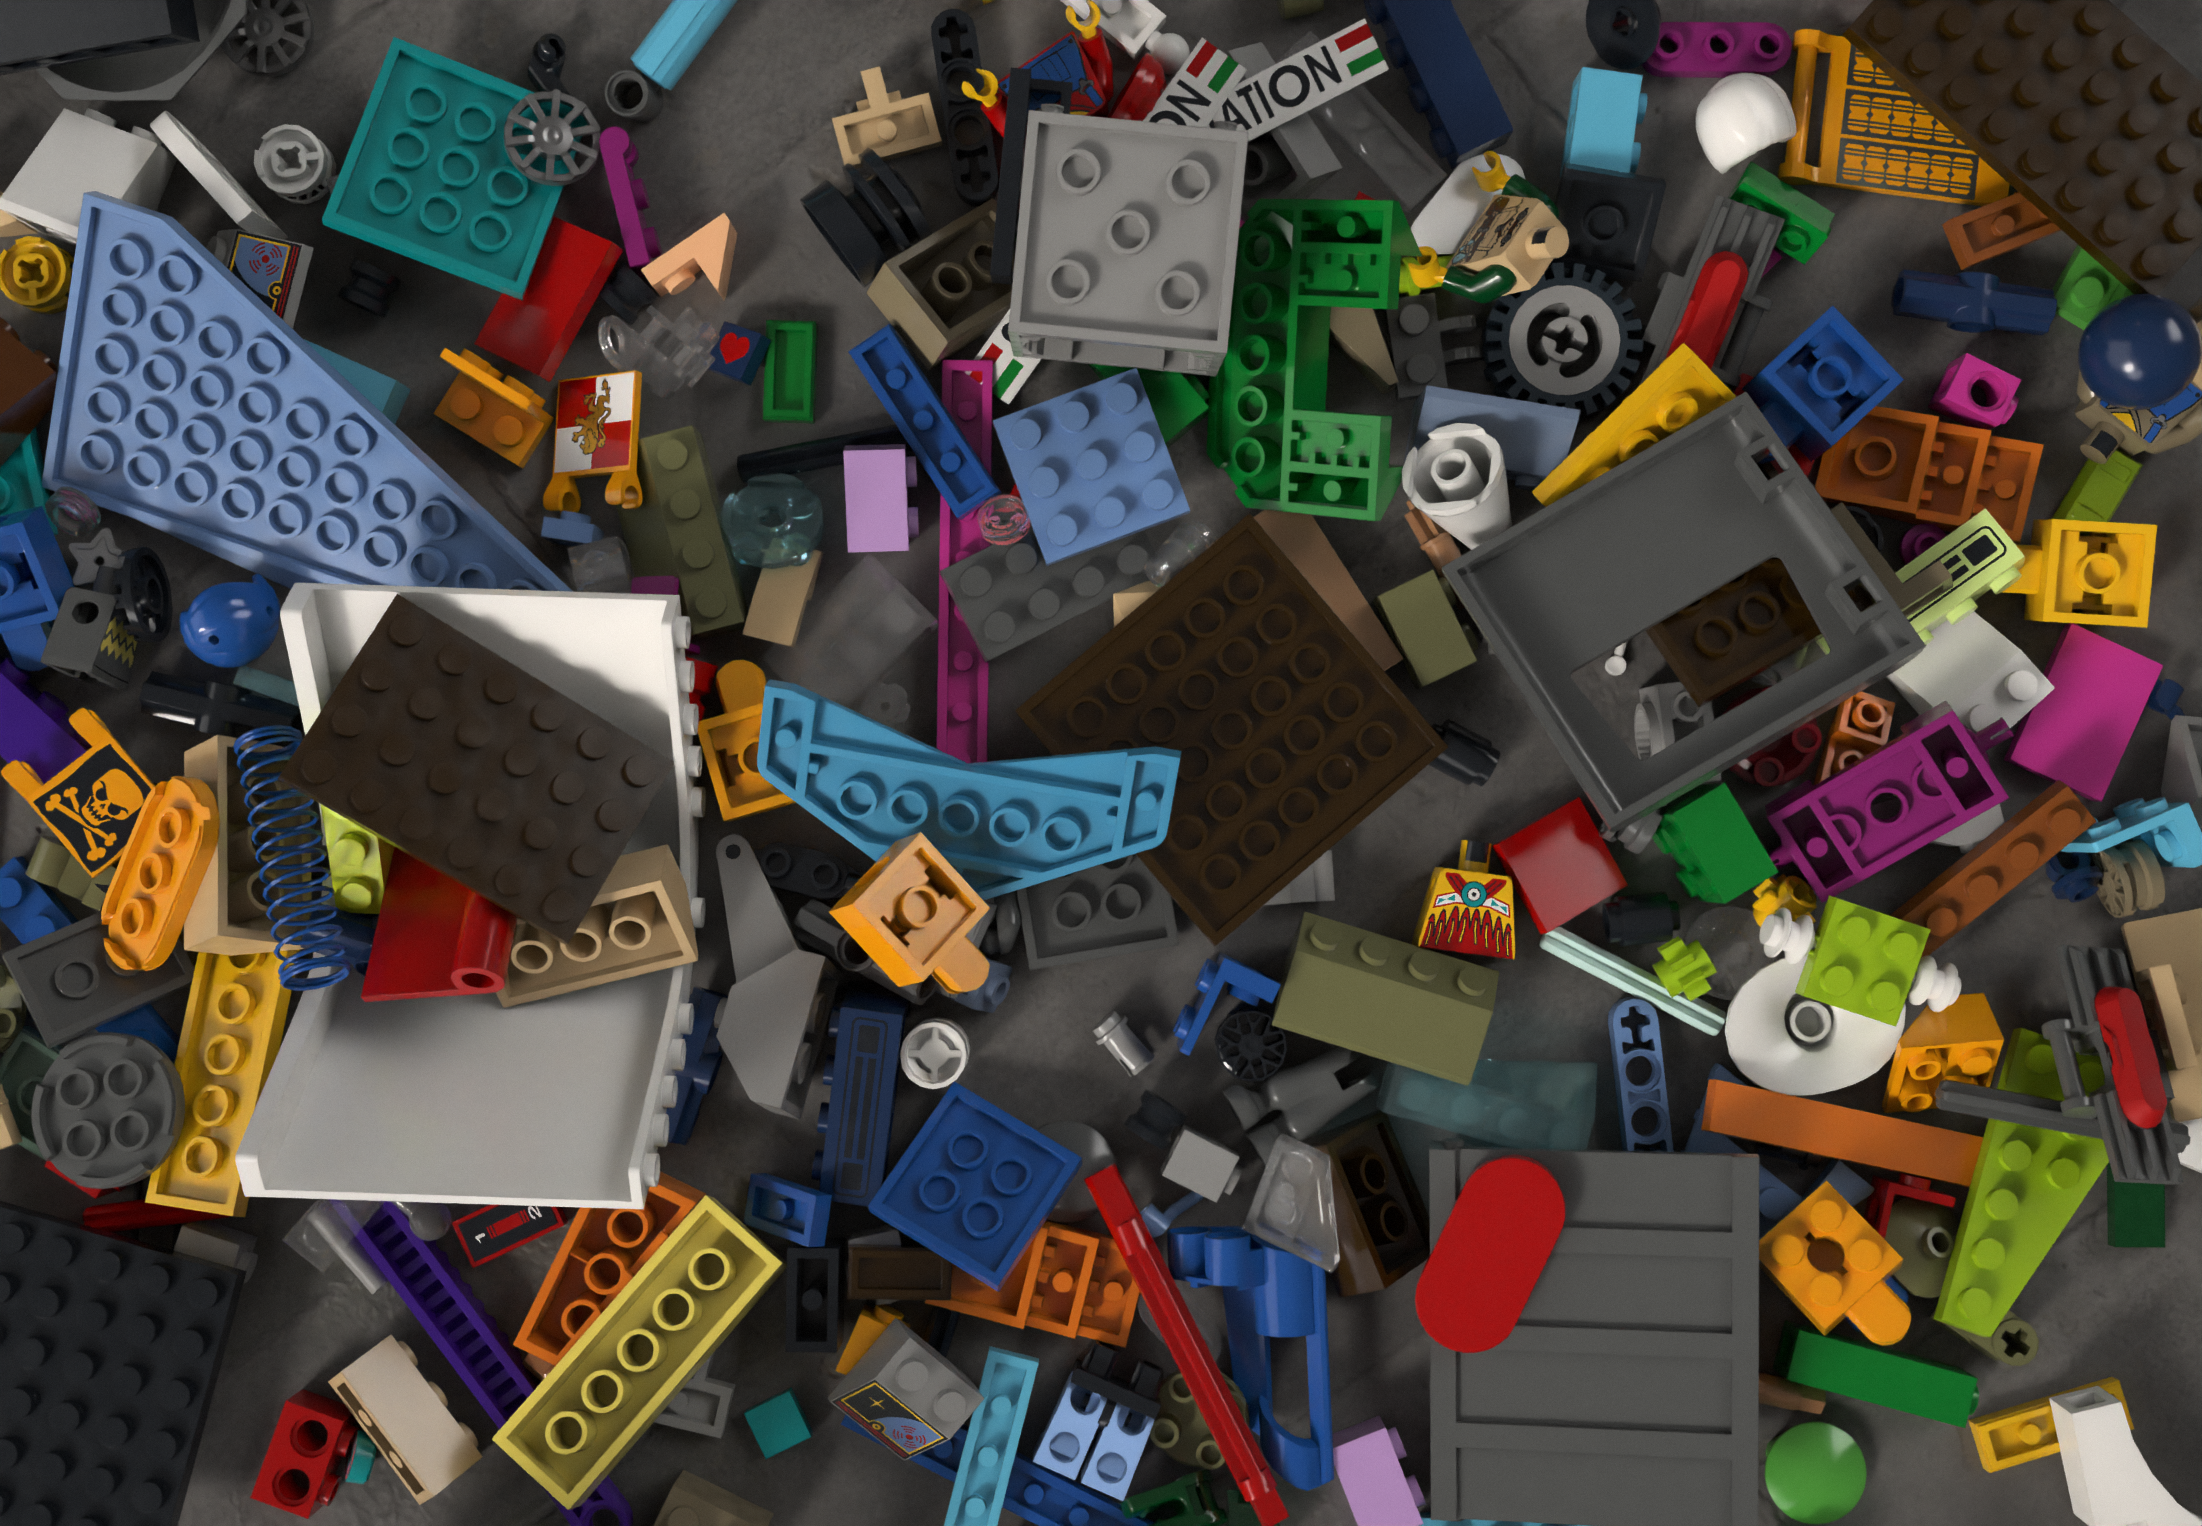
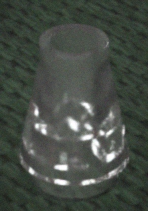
[1144,520,1216,587]

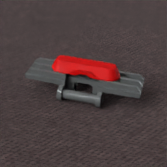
[1638,195,1785,388]
[2041,945,2184,1185]

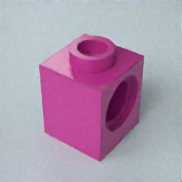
[1928,353,2021,430]

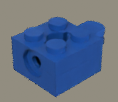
[1742,306,1904,464]
[0,506,75,671]

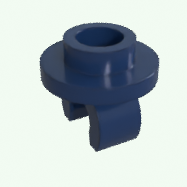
[2045,852,2104,903]

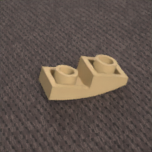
[743,539,823,648]

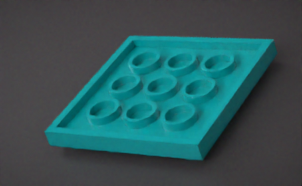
[322,37,588,300]

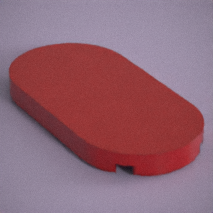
[1415,1154,1565,1353]

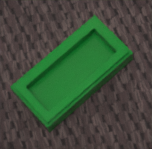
[763,320,818,424]

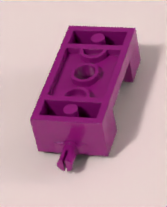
[1765,700,2014,903]

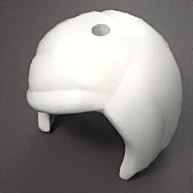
[1696,73,1797,174]

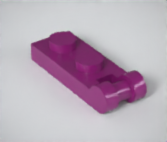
[599,126,662,278]

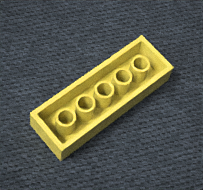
[492,1195,787,1510]

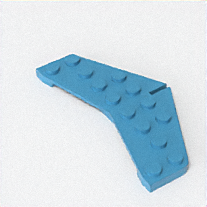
[757,679,1181,901]

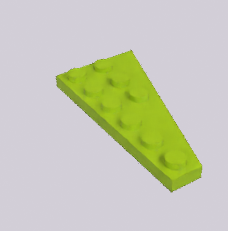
[1934,1028,2109,1337]

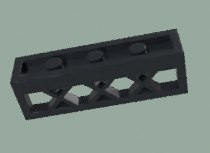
[990,67,1073,285]

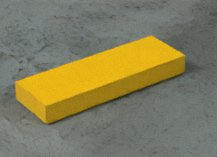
[1968,1377,2134,1473]

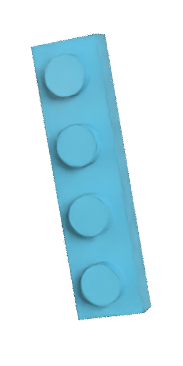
[943,1346,1039,1526]

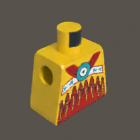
[1412,840,1515,959]

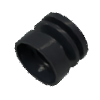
[800,148,932,287]

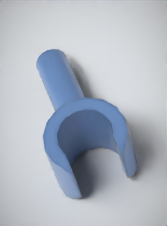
[1140,1191,1204,1237]

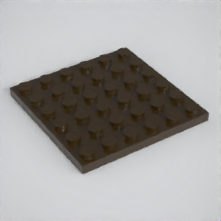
[1015,513,1449,947]

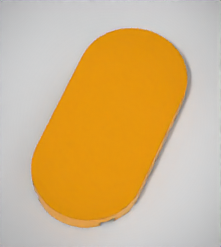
[101,776,220,971]

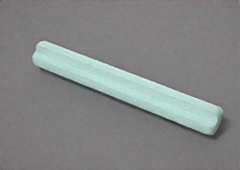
[1539,927,1727,1036]

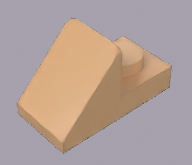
[641,213,737,300]

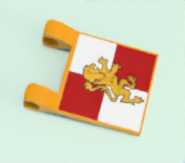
[543,370,643,513]

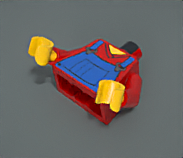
[962,0,1114,138]

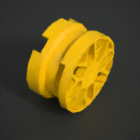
[0,236,74,314]

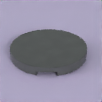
[31,1032,185,1189]

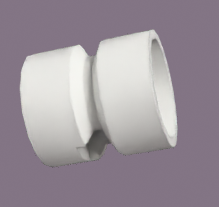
[900,1017,970,1089]

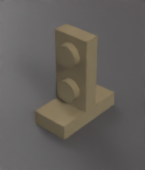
[1831,502,1953,618]

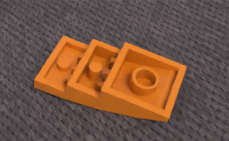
[1815,406,2044,545]
[925,1221,1140,1348]

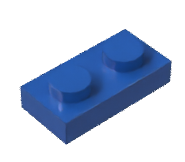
[743,1173,832,1247]

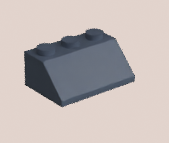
[1404,385,1580,491]

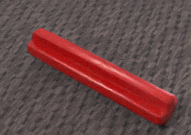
[82,1199,230,1232]

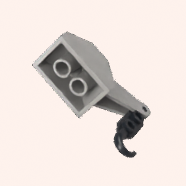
[714,834,862,1119]

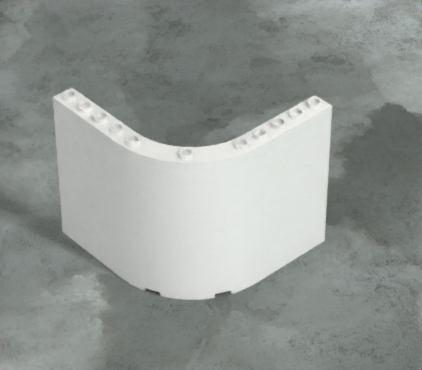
[235,582,706,1210]

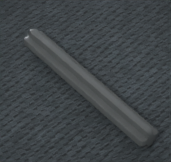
[1935,1079,2191,1153]

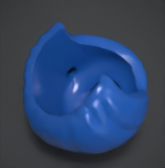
[179,573,280,668]

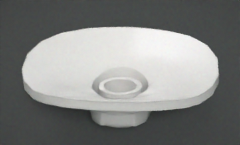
[1725,954,1906,1096]

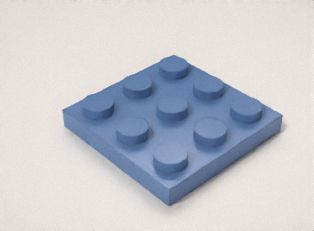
[993,368,1191,566]

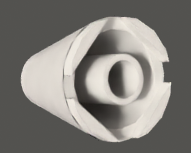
[1402,423,1512,550]

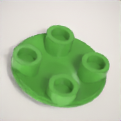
[1765,1422,1867,1524]

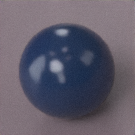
[2078,294,2202,410]

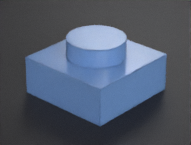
[541,511,604,551]

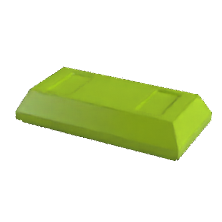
[2051,449,2143,536]

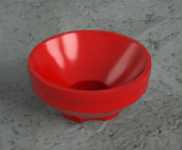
[1107,52,1167,121]

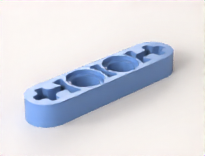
[1608,997,1674,1152]

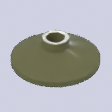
[1885,1196,1960,1298]

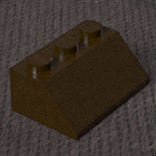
[1283,1109,1430,1298]

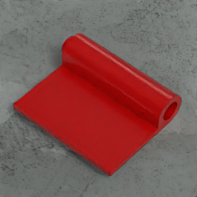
[361,847,518,1002]

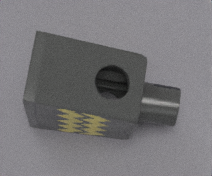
[40,566,138,691]

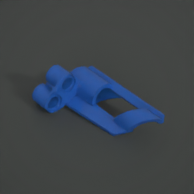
[1167,1226,1334,1491]

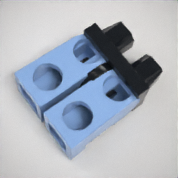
[1033,1340,1164,1501]

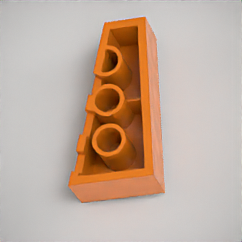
[513,1171,706,1366]

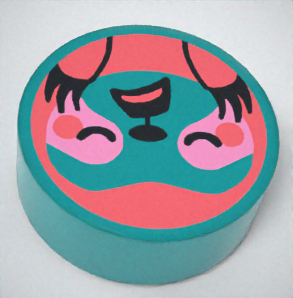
[344,1430,377,1484]

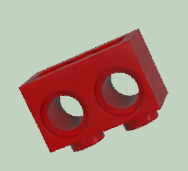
[250,1389,359,1519]

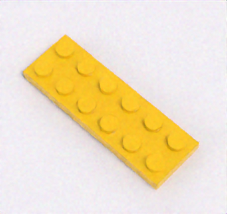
[145,950,300,1217]

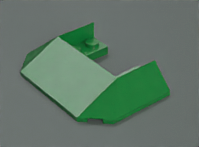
[1206,198,1422,521]

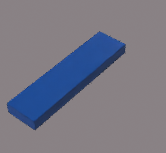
[848,324,1002,520]

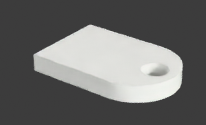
[150,110,288,240]

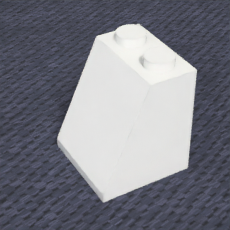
[0,108,177,246]

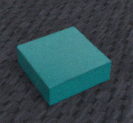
[744,1387,814,1459]

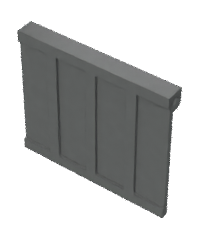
[1429,1138,1759,1526]

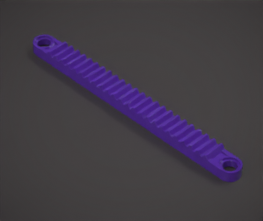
[328,1199,633,1526]

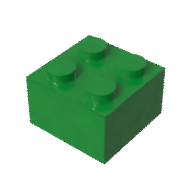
[1652,783,1778,904]

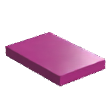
[2004,623,2163,802]

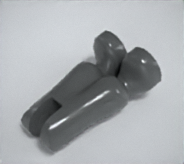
[1223,1046,1379,1174]

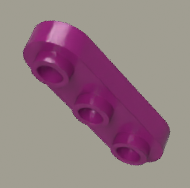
[1642,22,1792,78]

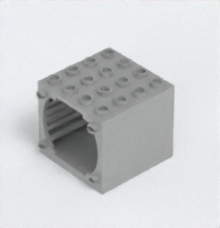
[1008,104,1249,376]

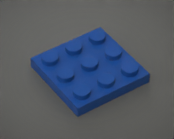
[868,1081,1083,1292]

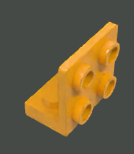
[433,348,555,469]

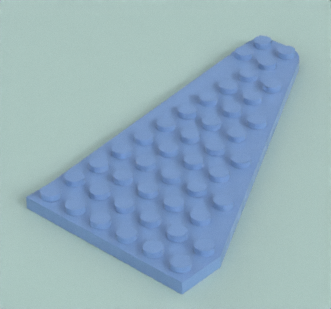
[42,191,573,592]

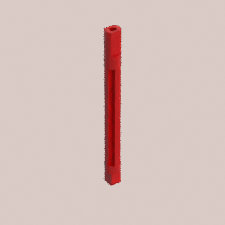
[1084,1163,1289,1526]

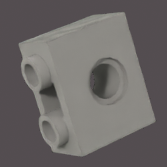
[1634,682,1721,782]

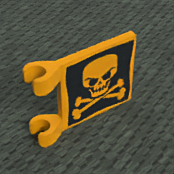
[1,708,155,878]

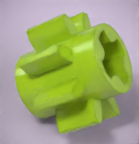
[1652,936,1717,1002]

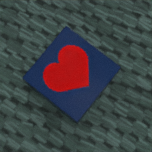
[704,321,771,386]

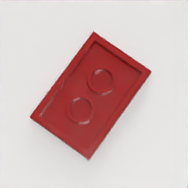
[474,217,623,382]

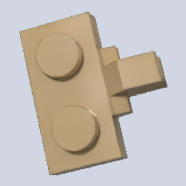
[832,66,943,169]

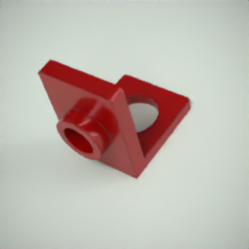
[1864,1173,1956,1239]

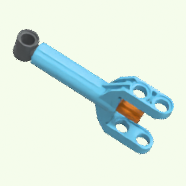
[605,0,738,123]

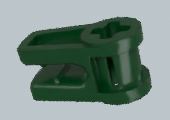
[1121,1469,1228,1526]

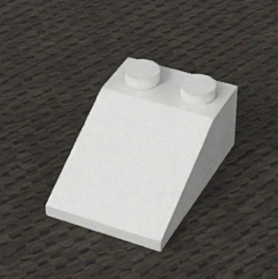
[1886,612,2055,734]

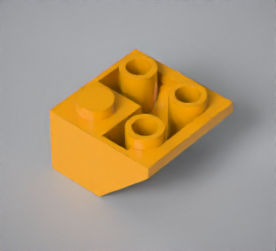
[1882,993,2004,1113]

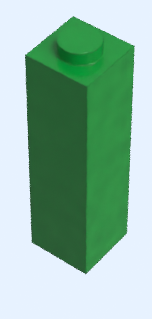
[1772,1320,1979,1428]

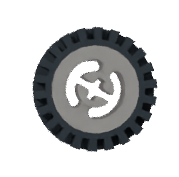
[1481,262,1643,423]

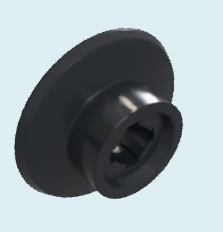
[1586,0,1661,69]

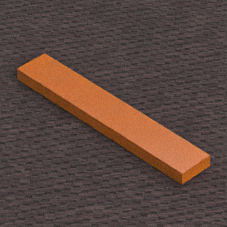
[1701,1079,1983,1188]

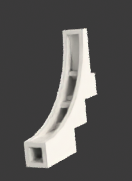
[2049,1386,2202,1526]

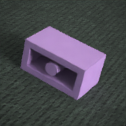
[843,444,919,553]
[1332,1415,1426,1526]

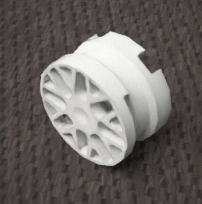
[254,124,336,204]

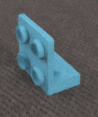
[2059,797,2202,868]

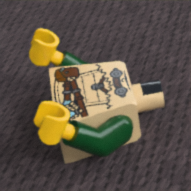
[1408,151,1569,303]

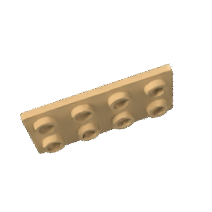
[2121,908,2202,1122]

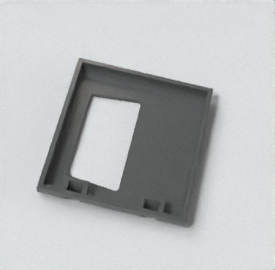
[1442,392,1926,832]

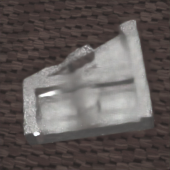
[1243,1133,1340,1273]

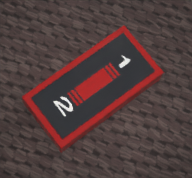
[452,1204,568,1268]

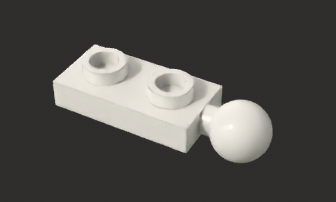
[1060,0,1190,74]

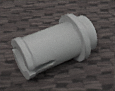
[1092,1011,1155,1077]

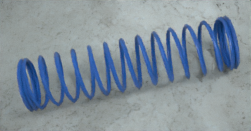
[233,725,352,991]

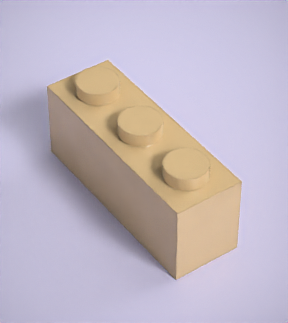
[328,1334,483,1505]

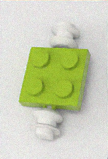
[1759,895,1961,1027]

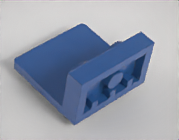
[1173,952,1281,1056]

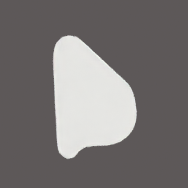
[1411,154,1526,255]

